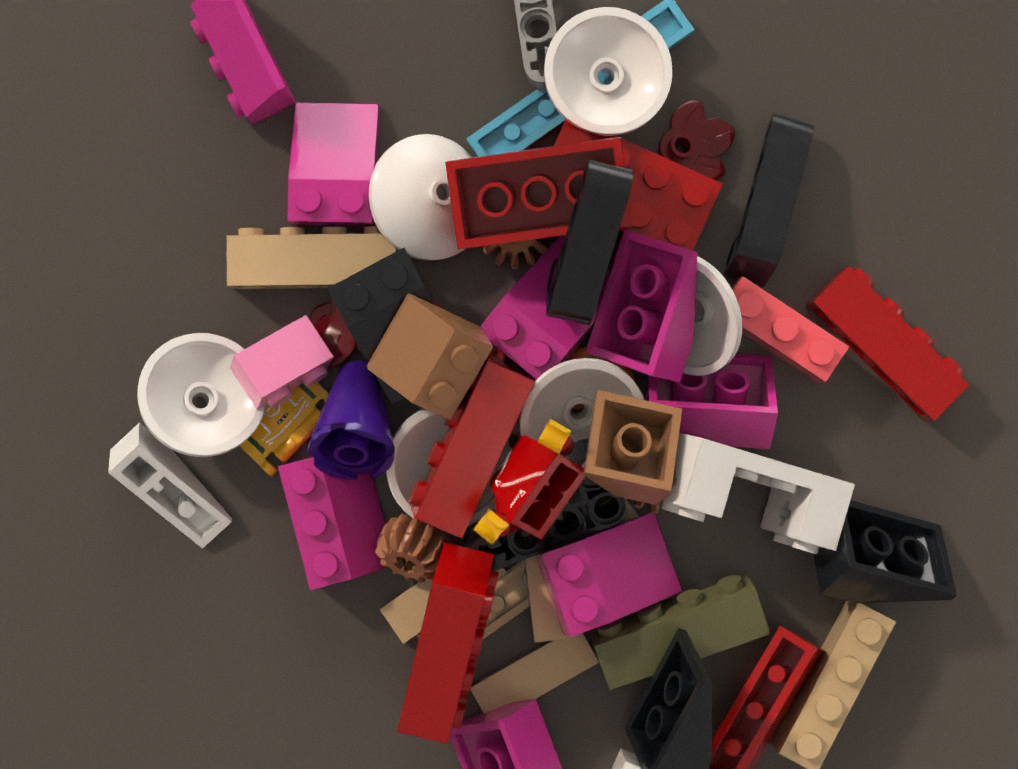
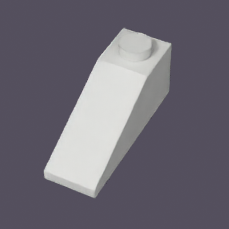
[108,422,232,549]

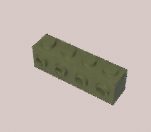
[589,574,770,690]

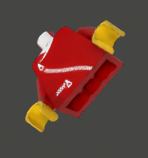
[473,419,585,545]

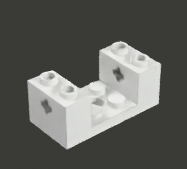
[661,433,855,554]

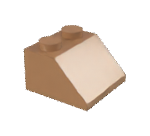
[367,293,493,420]
[583,390,682,505]

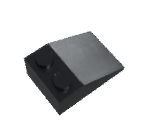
[327,248,436,404]
[814,500,957,603]
[625,628,712,769]

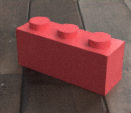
[731,276,849,383]

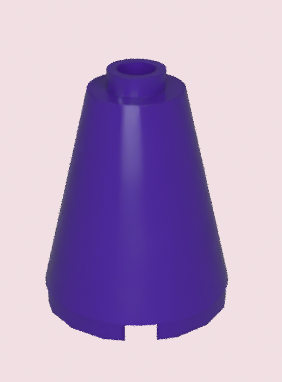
[308,360,395,480]

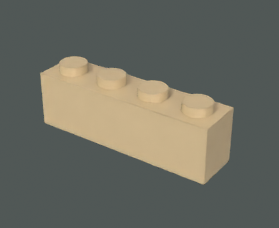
[226,226,398,289]
[771,601,896,769]

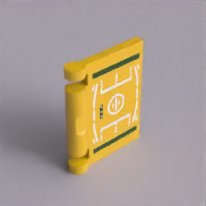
[239,382,329,477]

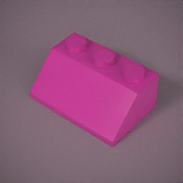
[190,0,296,126]
[644,353,778,449]
[278,457,387,590]
[450,699,563,769]

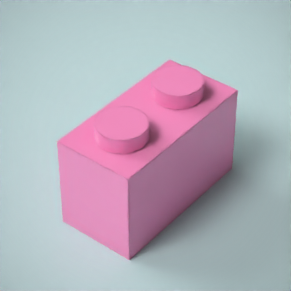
[230,315,334,409]

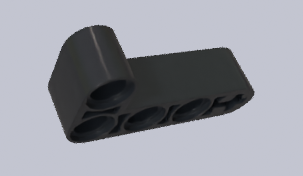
[724,113,814,287]
[546,159,633,326]
[464,438,626,571]

